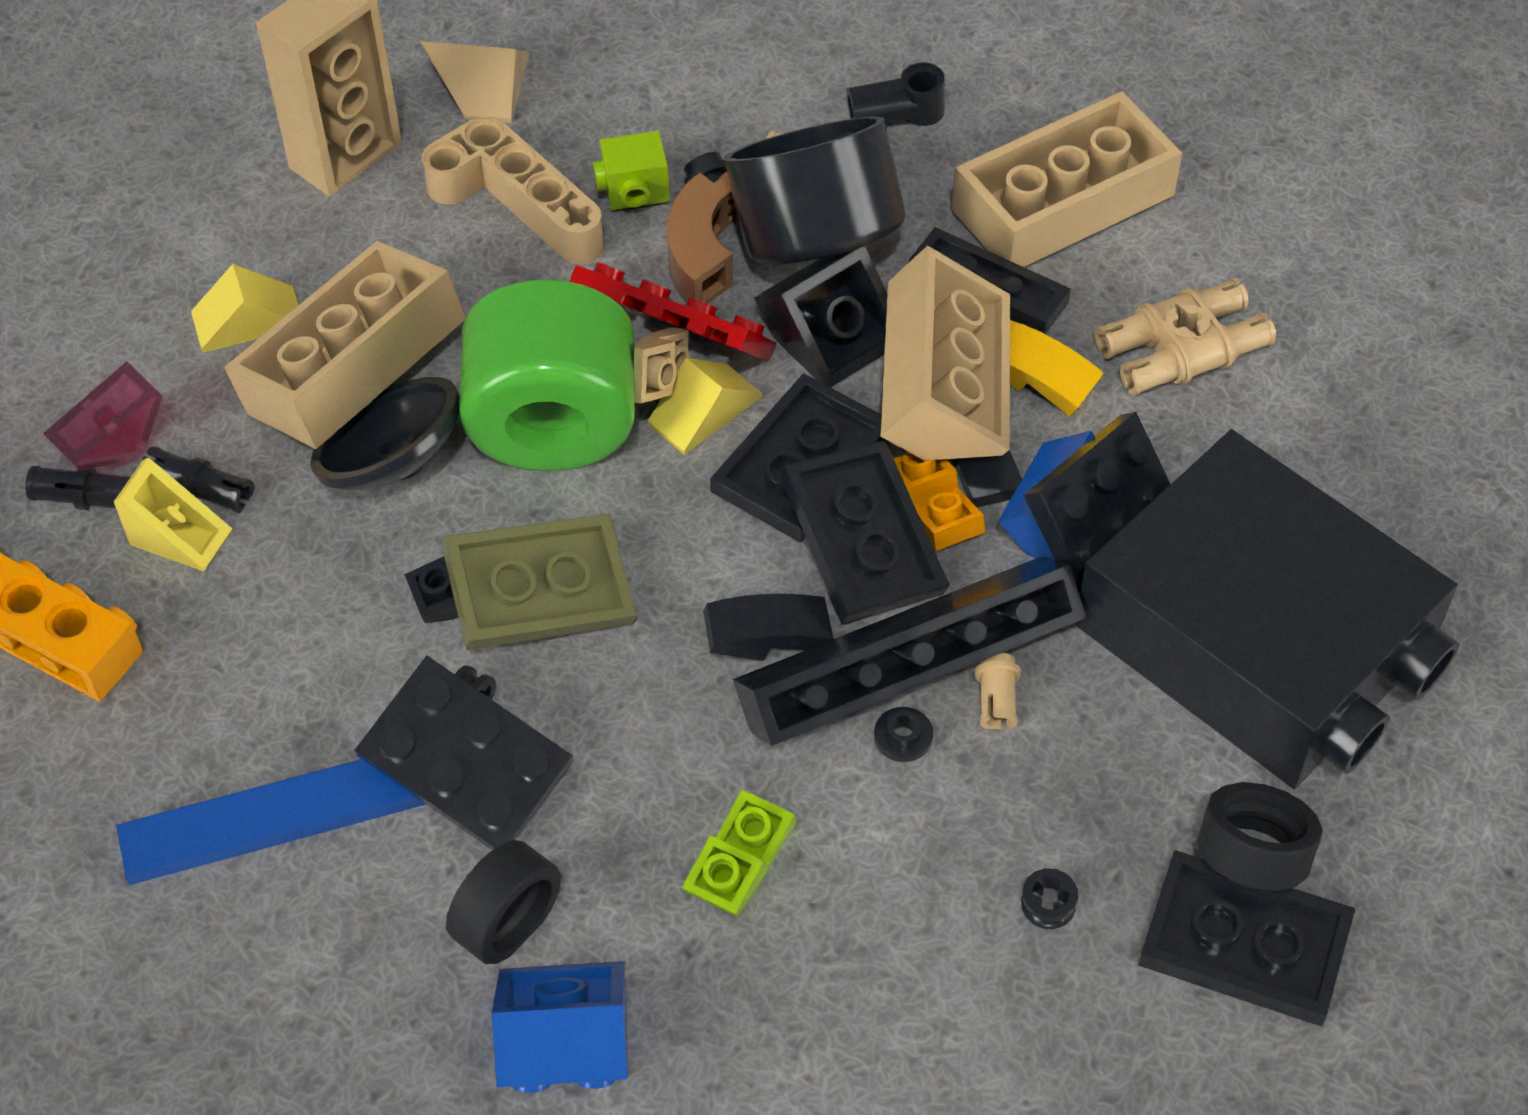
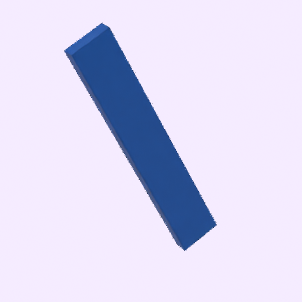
[116,759,426,885]

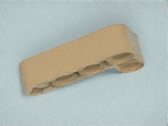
[422,116,604,264]

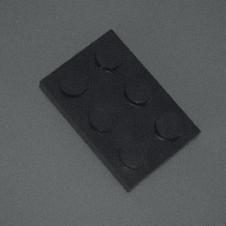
[710,373,887,542]
[1023,412,1171,593]
[780,440,950,623]
[354,655,573,850]
[1138,850,1356,1027]

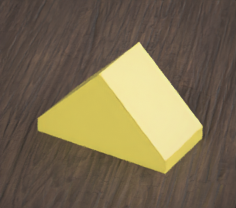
[191,264,299,353]
[648,358,763,455]
[114,457,232,571]

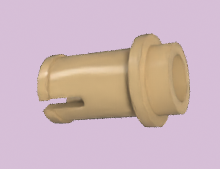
[975,653,1021,729]

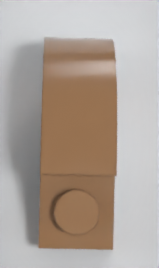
[667,172,739,304]

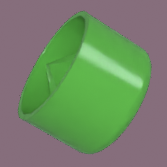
[459,280,635,471]

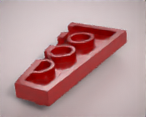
[569,262,777,362]

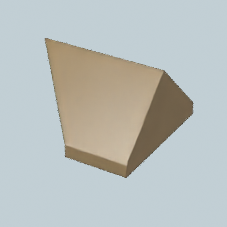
[420,41,529,123]

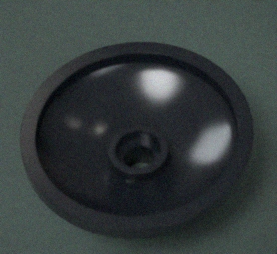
[310,377,460,490]

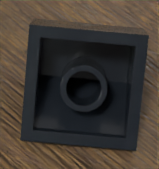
[754,246,888,387]

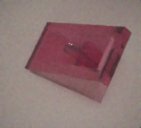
[43,361,163,470]

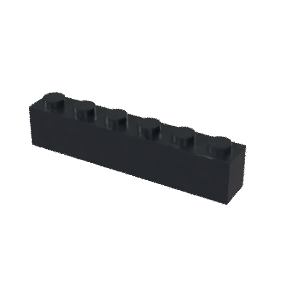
[733,556,1086,746]

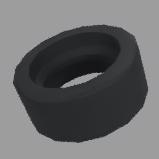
[1197,782,1323,891]
[446,840,561,964]

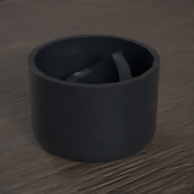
[724,116,905,265]

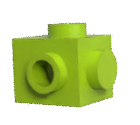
[592,130,670,211]

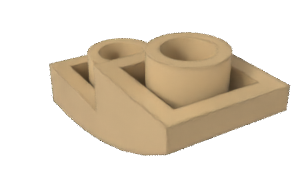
[633,327,690,404]

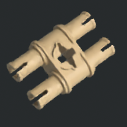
[1094,277,1276,396]

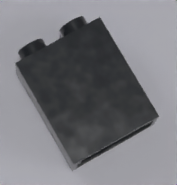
[1075,429,1460,790]

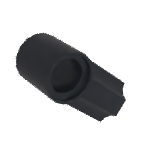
[846,62,945,126]

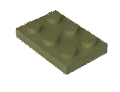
[442,514,637,650]

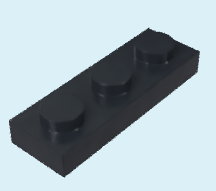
[909,227,1071,334]

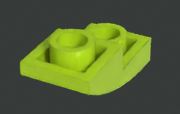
[681,789,797,917]

